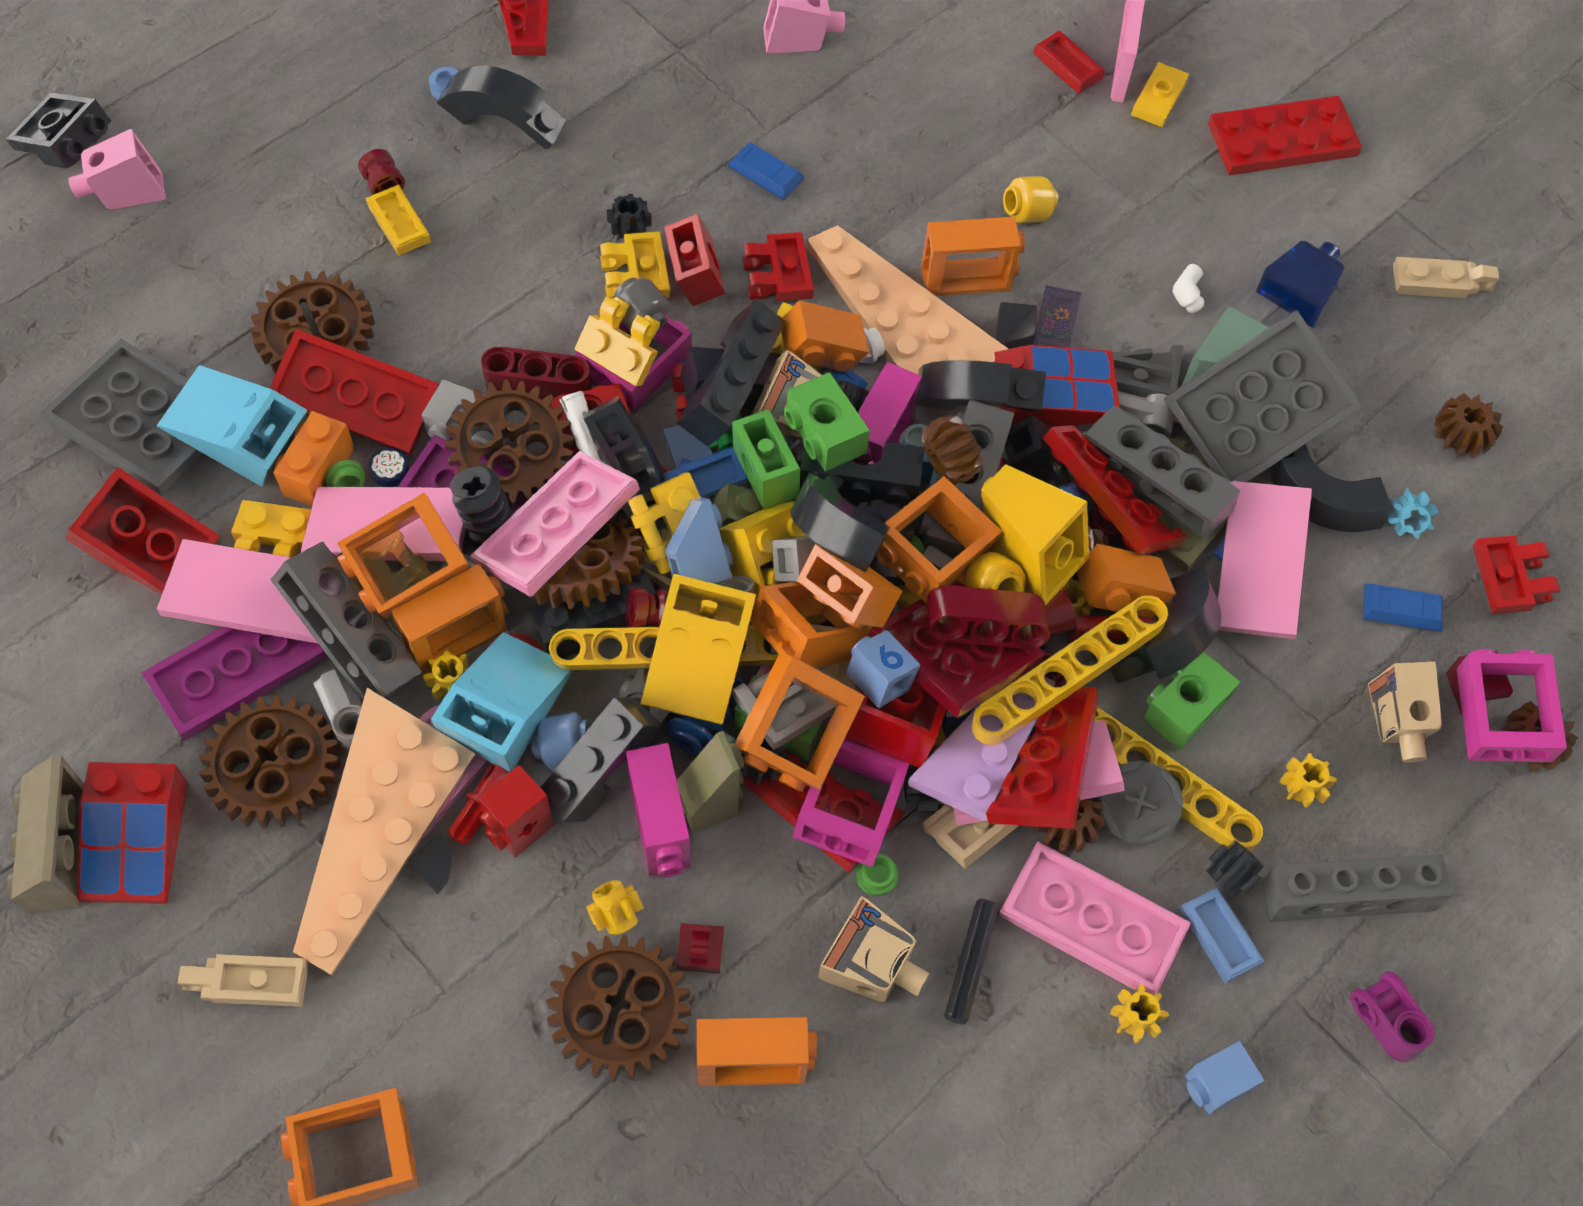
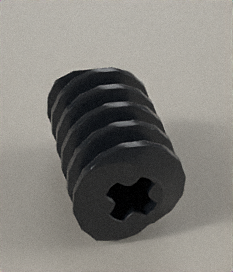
[449,466,514,550]

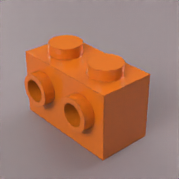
[781,300,869,372]
[273,411,355,507]
[797,544,902,629]
[1076,544,1176,619]

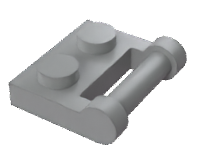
[731,667,837,751]

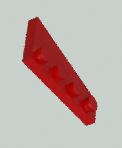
[498,0,550,56]
[1043,425,1188,555]
[740,749,905,873]

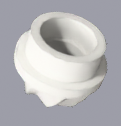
[859,327,885,364]

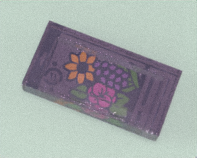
[1033,285,1081,348]

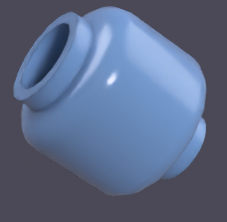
[531,712,592,770]

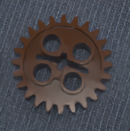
[250,271,375,374]
[445,380,574,507]
[526,513,645,609]
[199,695,341,829]
[546,934,691,1082]

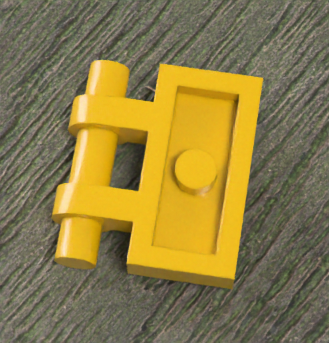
[628,472,701,575]

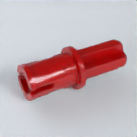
[448,764,509,845]

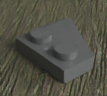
[1113,345,1184,398]

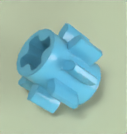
[1387,488,1439,539]

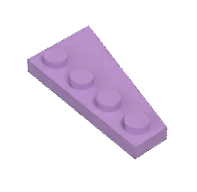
[908,677,1055,822]

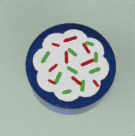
[368,448,409,487]

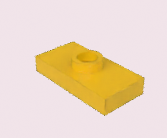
[1131,62,1189,127]
[366,185,431,256]

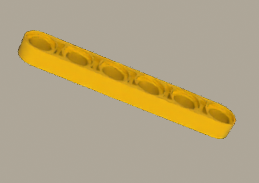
[971,596,1168,745]
[549,625,778,670]
[1094,707,1263,852]

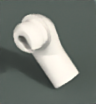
[1173,264,1205,313]

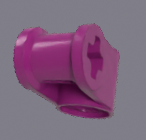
[1350,971,1435,1062]

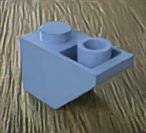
[665,498,733,584]

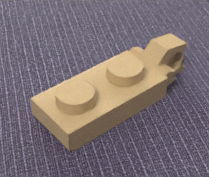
[1393,257,1499,299]
[177,954,309,1007]

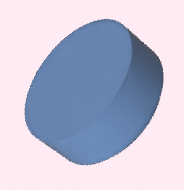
[429,67,459,100]

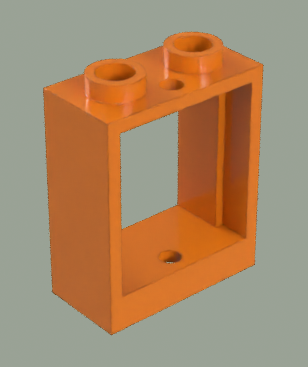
[921,217,1025,296]
[876,476,1003,603]
[337,492,471,619]
[391,564,509,677]
[750,582,874,668]
[735,655,865,792]
[697,1017,817,1086]
[280,1088,420,1206]

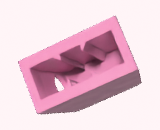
[763,0,845,53]
[69,129,166,210]

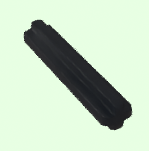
[944,898,998,1025]

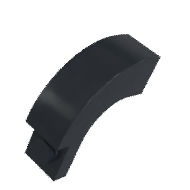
[436,66,566,149]
[917,360,1046,412]
[584,396,667,539]
[1270,444,1393,532]
[790,473,890,572]
[1110,566,1221,684]

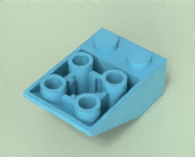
[157,365,307,487]
[431,632,574,772]

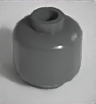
[613,277,669,331]

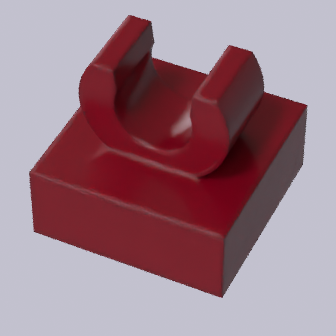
[676,923,724,974]

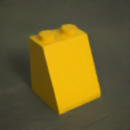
[981,464,1089,606]

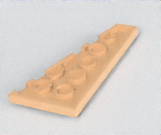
[806,225,1008,374]
[293,688,475,976]

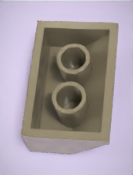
[7,755,84,913]

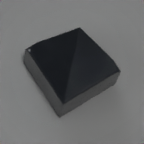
[996,302,1037,349]

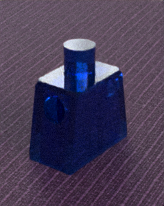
[1256,241,1345,328]

